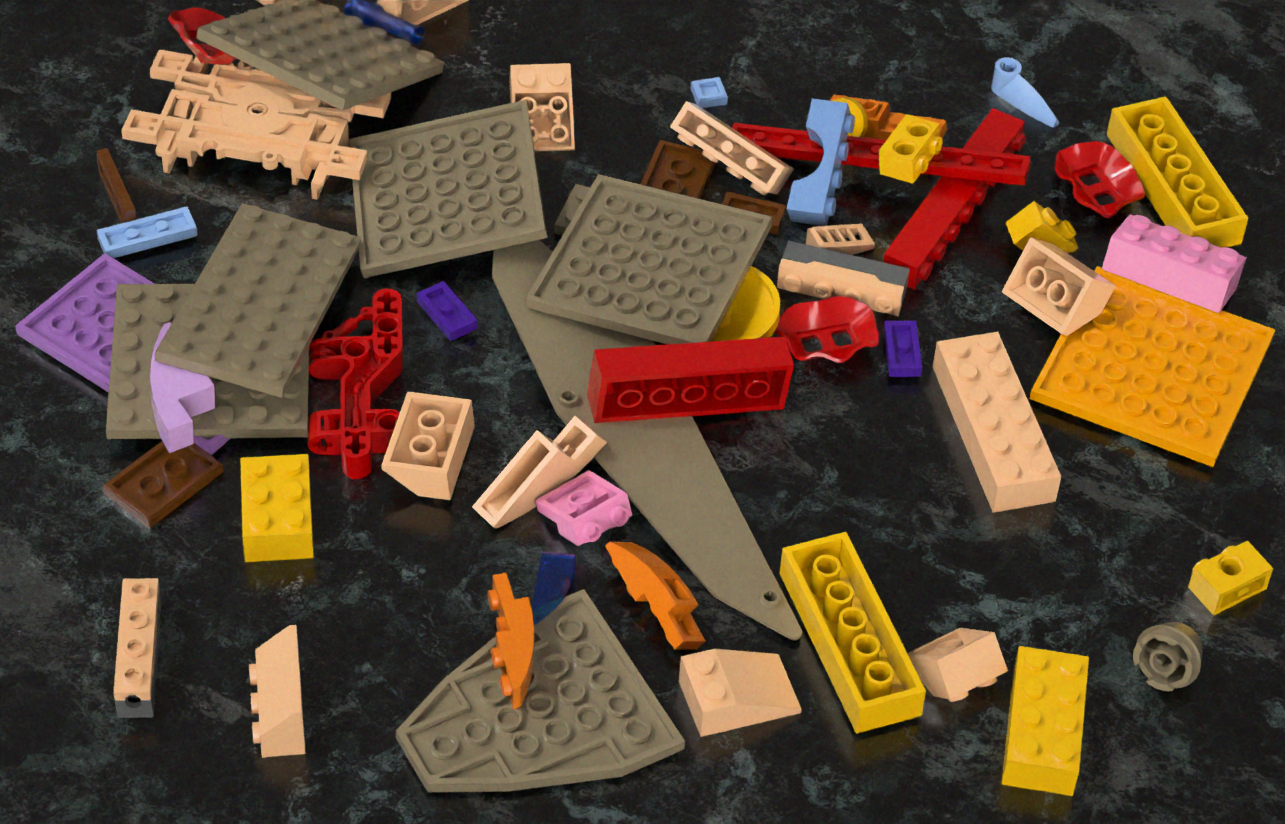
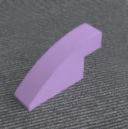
[150,322,215,453]

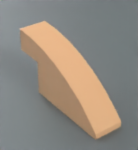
[472,416,607,529]

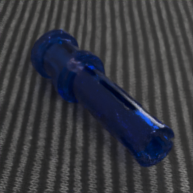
[344,0,424,45]

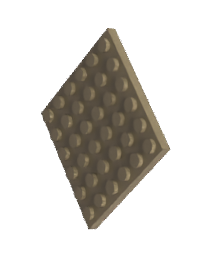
[196,0,444,111]
[349,100,548,278]
[526,174,772,344]
[106,284,309,439]

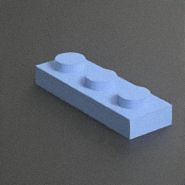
[97,207,197,258]

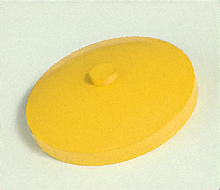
[712,266,780,341]

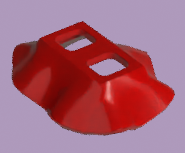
[168,8,237,66]
[1055,141,1145,218]
[774,296,879,363]

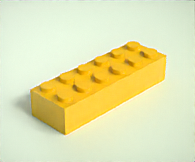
[1107,96,1248,248]
[780,532,926,734]

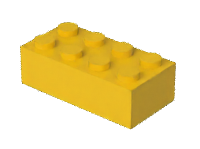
[1001,646,1089,796]

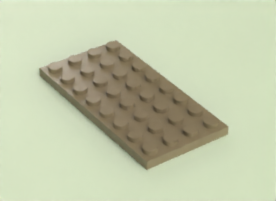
[155,203,361,398]

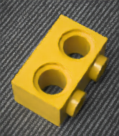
[879,114,943,184]

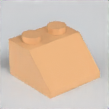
[907,628,1008,702]

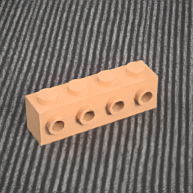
[670,101,793,196]

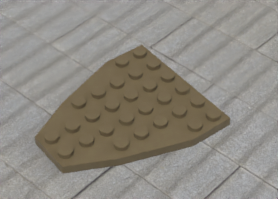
[396,589,685,792]

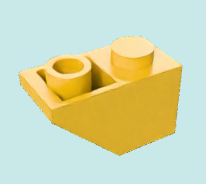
[1006,201,1078,253]

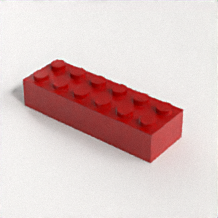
[587,337,794,423]

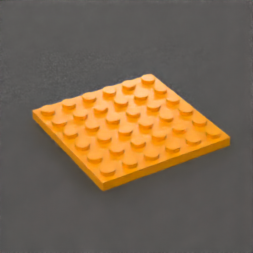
[1029,266,1275,467]

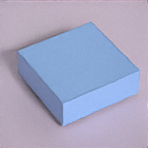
[691,77,728,108]

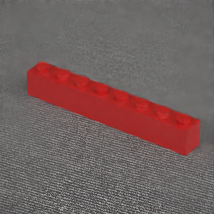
[883,108,1026,290]

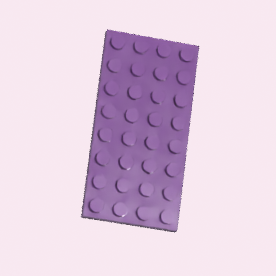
[15,253,231,455]

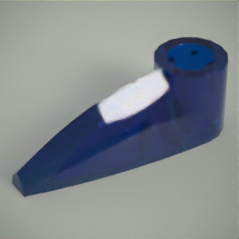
[532,551,576,625]

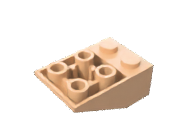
[510,63,575,152]

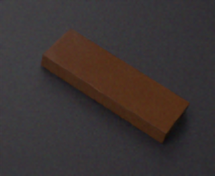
[96,148,136,223]

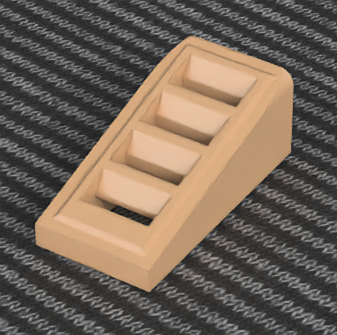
[806,224,875,255]

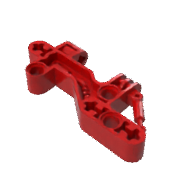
[308,288,403,479]

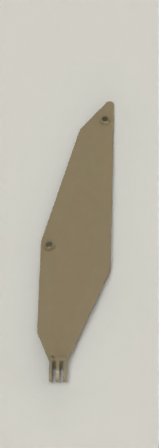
[492,240,802,640]

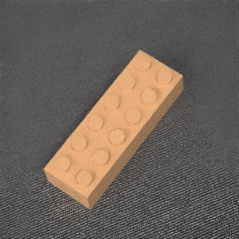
[933,332,1061,513]

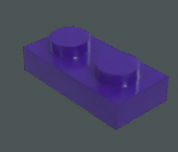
[417,281,478,342]
[883,321,922,377]

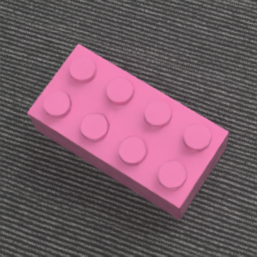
[1102,214,1246,313]

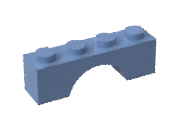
[787,99,855,226]

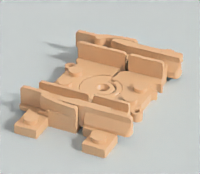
[122,50,391,200]

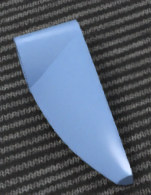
[992,58,1059,127]

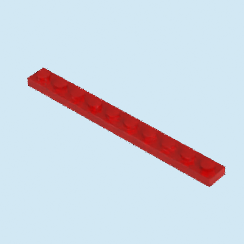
[732,123,1031,186]

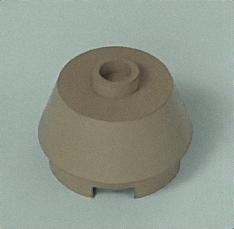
[1133,622,1203,691]

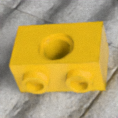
[1188,540,1273,616]

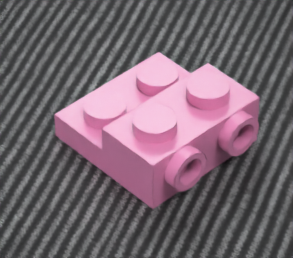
[535,470,632,546]

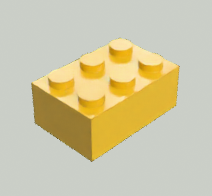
[241,454,314,562]

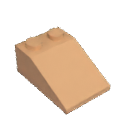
[679,649,801,737]

